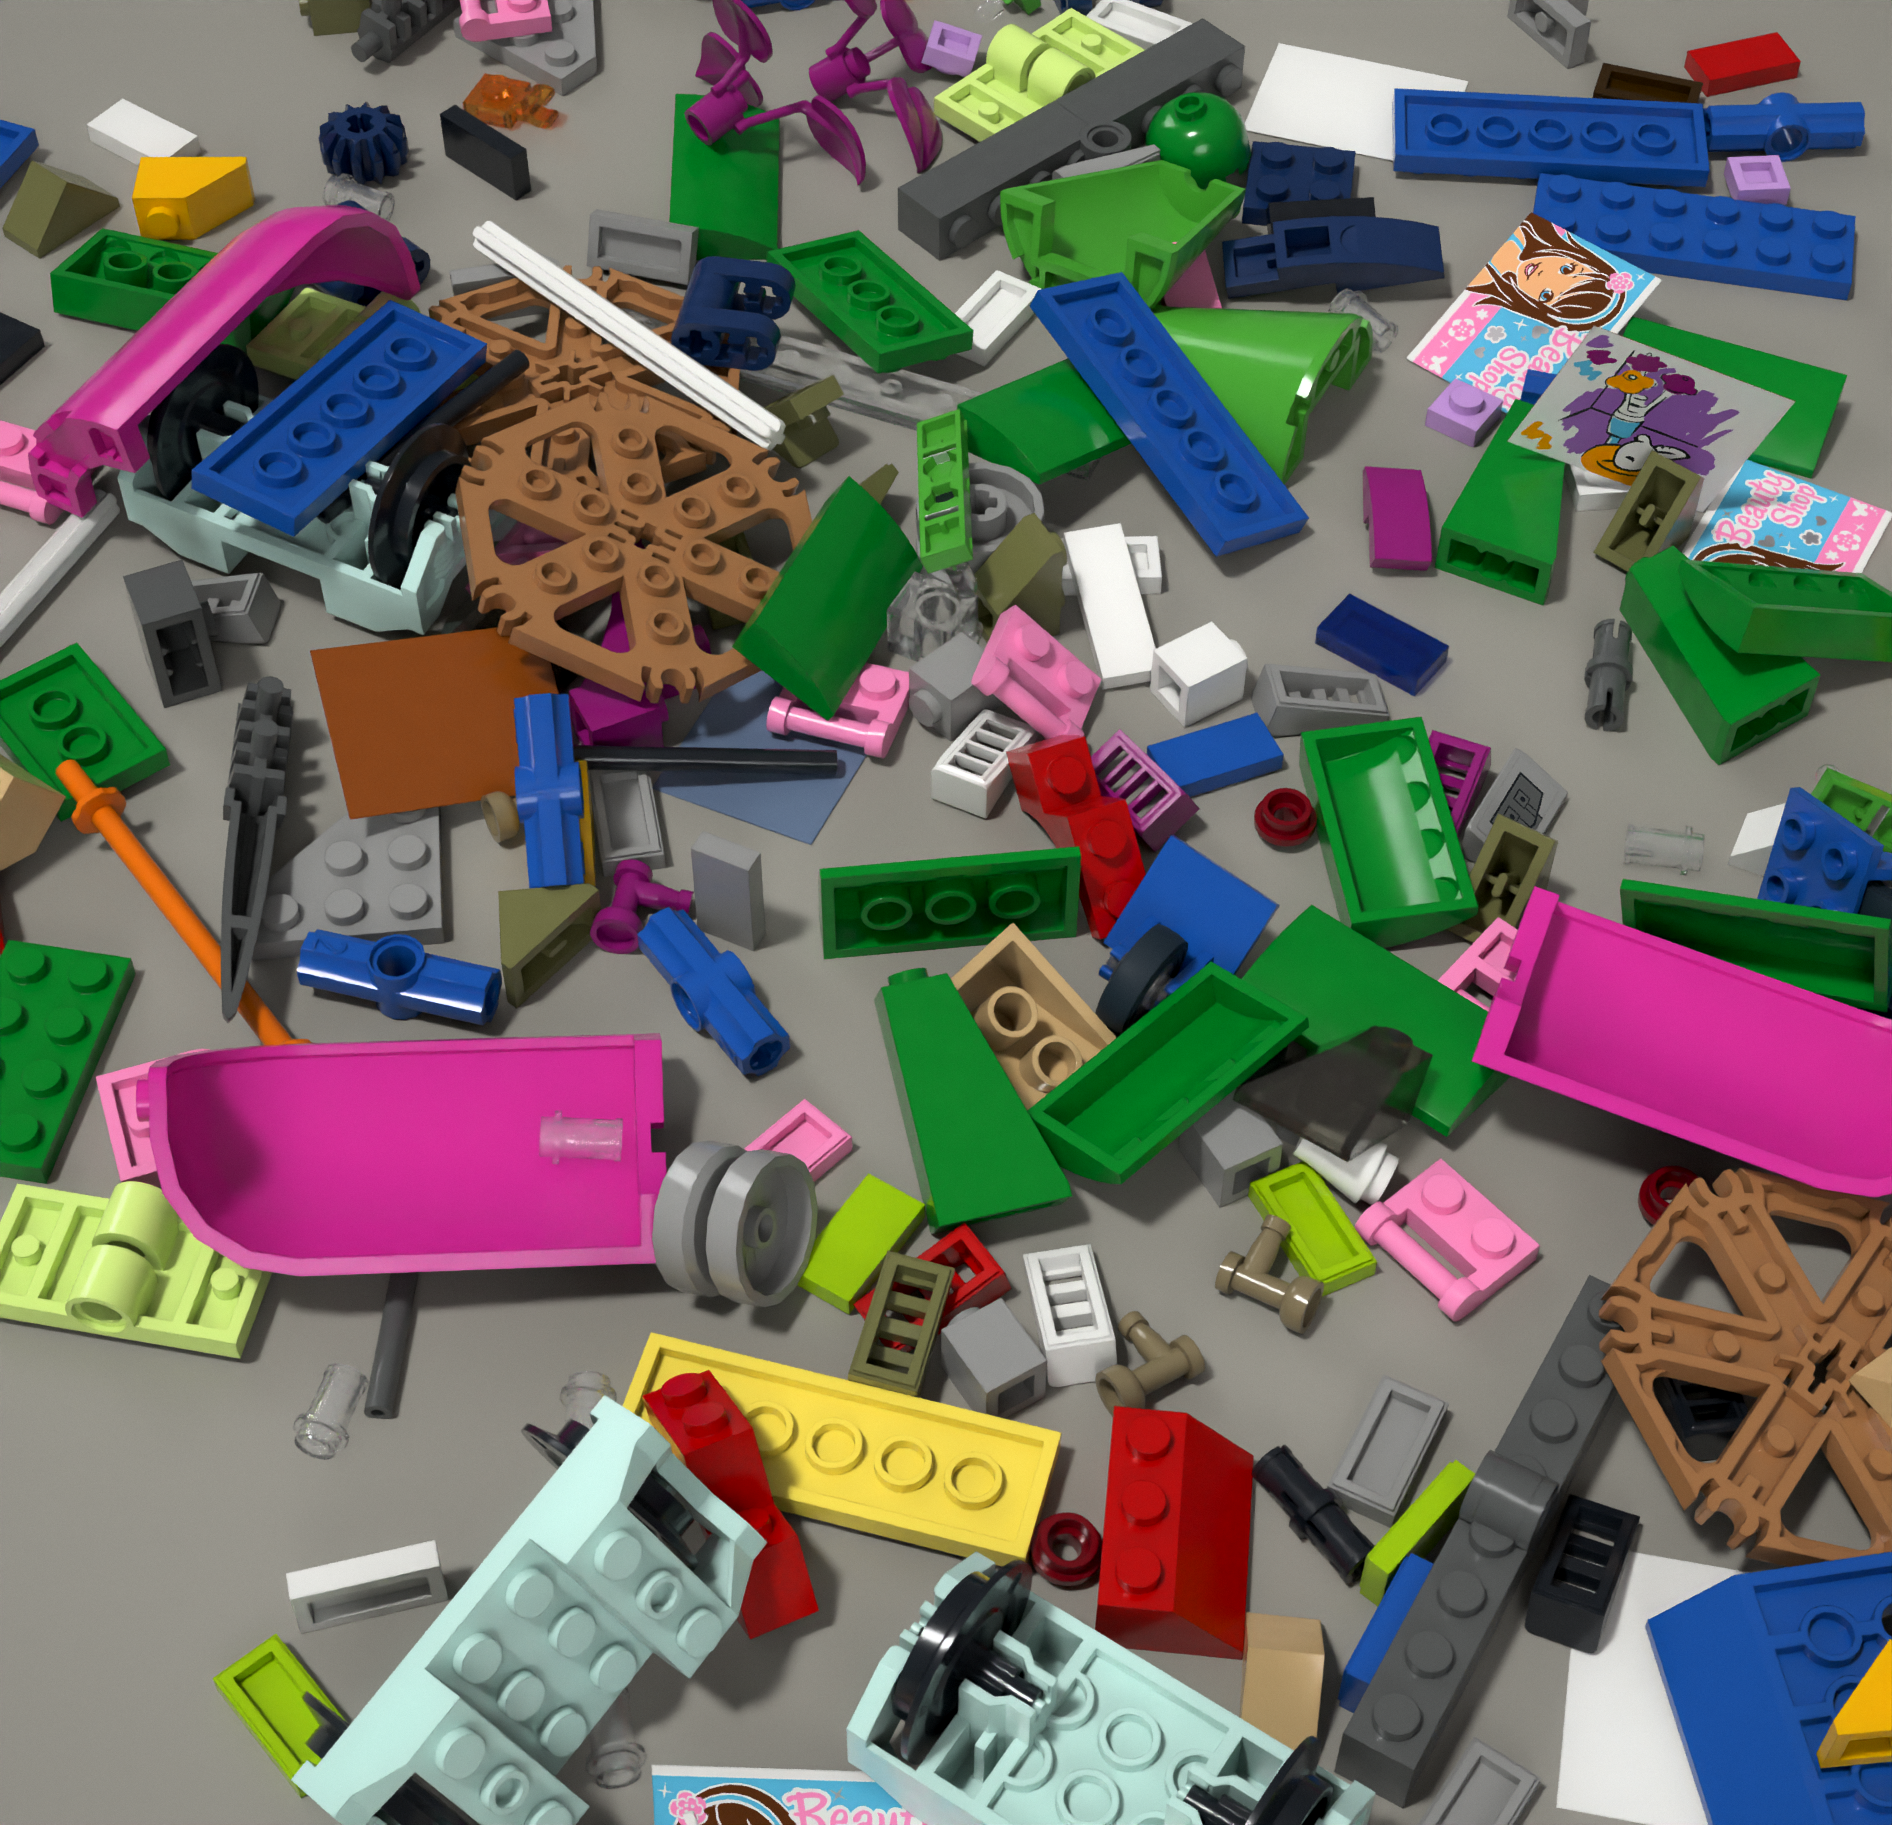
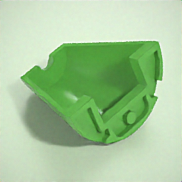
[1000,160,1246,310]
[1151,304,1373,485]

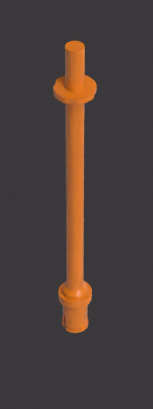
[55,759,313,1045]

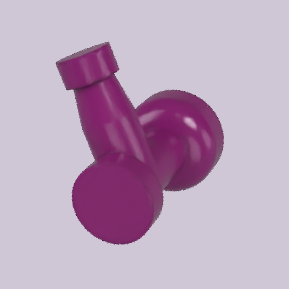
[590,859,694,954]

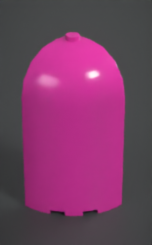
[28,205,420,518]
[1471,886,1892,1198]
[136,1033,667,1276]

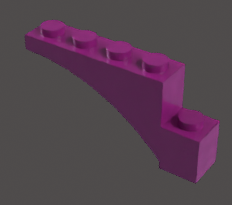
[569,538,711,747]

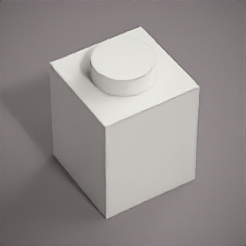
[1150,621,1248,728]

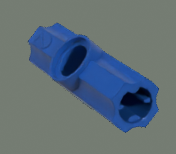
[1703,92,1865,162]
[513,693,586,888]
[637,907,790,1077]
[297,929,502,1025]

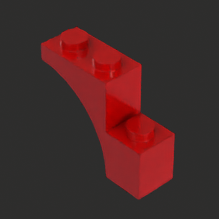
[1006,734,1146,939]
[642,1370,819,1640]

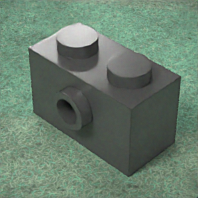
[123,560,222,708]

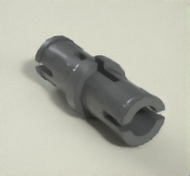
[1584,619,1633,731]

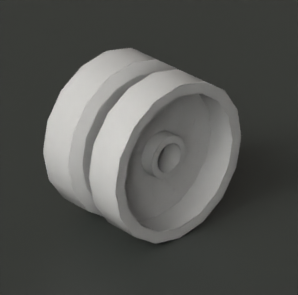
[916,462,1045,610]
[652,1141,818,1308]

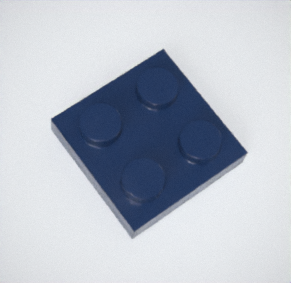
[1242,141,1356,226]

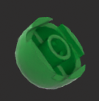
[1146,92,1251,190]

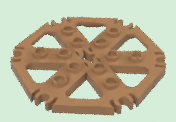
[417,265,741,492]
[455,392,812,704]
[1599,1167,1892,1567]

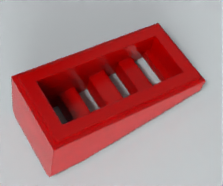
[853,1222,1012,1353]

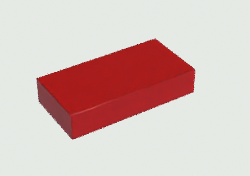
[1684,32,1801,97]

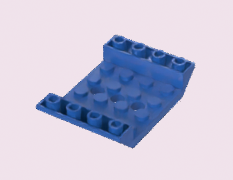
[1645,1552,1892,1825]

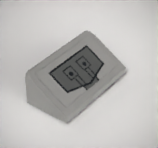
[1462,748,1568,862]

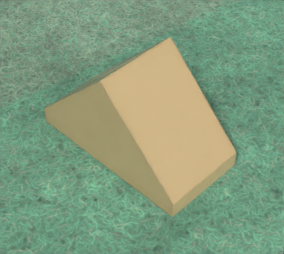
[1239,1612,1325,1750]

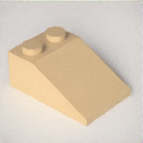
[950,923,1117,1110]

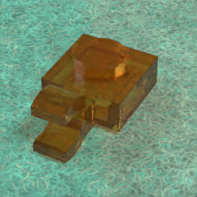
[463,73,559,129]

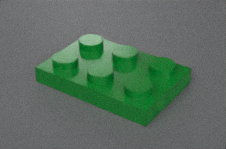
[0,642,170,822]

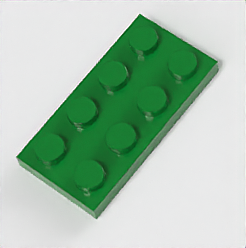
[766,230,974,374]
[0,940,136,1184]

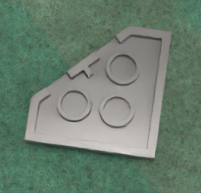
[453,0,597,96]
[252,807,445,960]

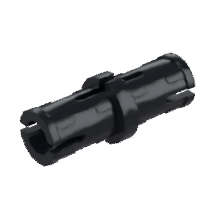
[1252,1445,1375,1584]

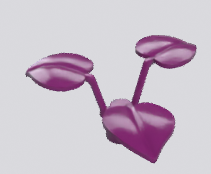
[684,0,866,186]
[809,0,943,173]

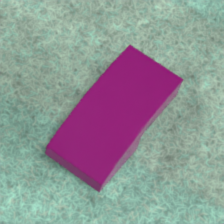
[1362,466,1432,571]

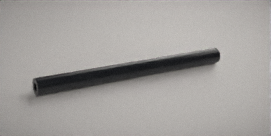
[317,350,530,524]
[574,745,837,774]

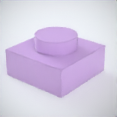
[921,20,982,77]
[1724,155,1791,205]
[1425,378,1503,447]

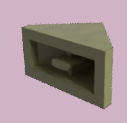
[2,160,120,259]
[1593,450,1704,572]
[1446,814,1558,943]
[498,883,601,1008]

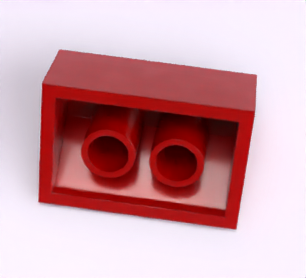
[1095,1406,1254,1660]

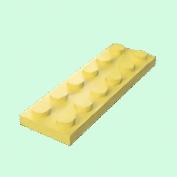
[622,1332,1062,1567]

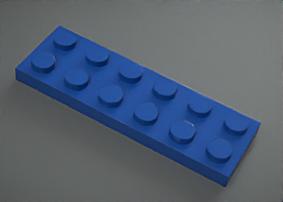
[1392,88,1710,187]
[1533,173,1856,301]
[1030,272,1309,557]
[191,300,487,537]

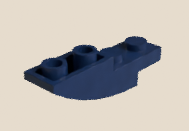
[1222,216,1445,299]

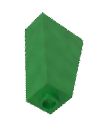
[1435,399,1565,605]
[1619,545,1821,765]
[874,968,1072,1235]

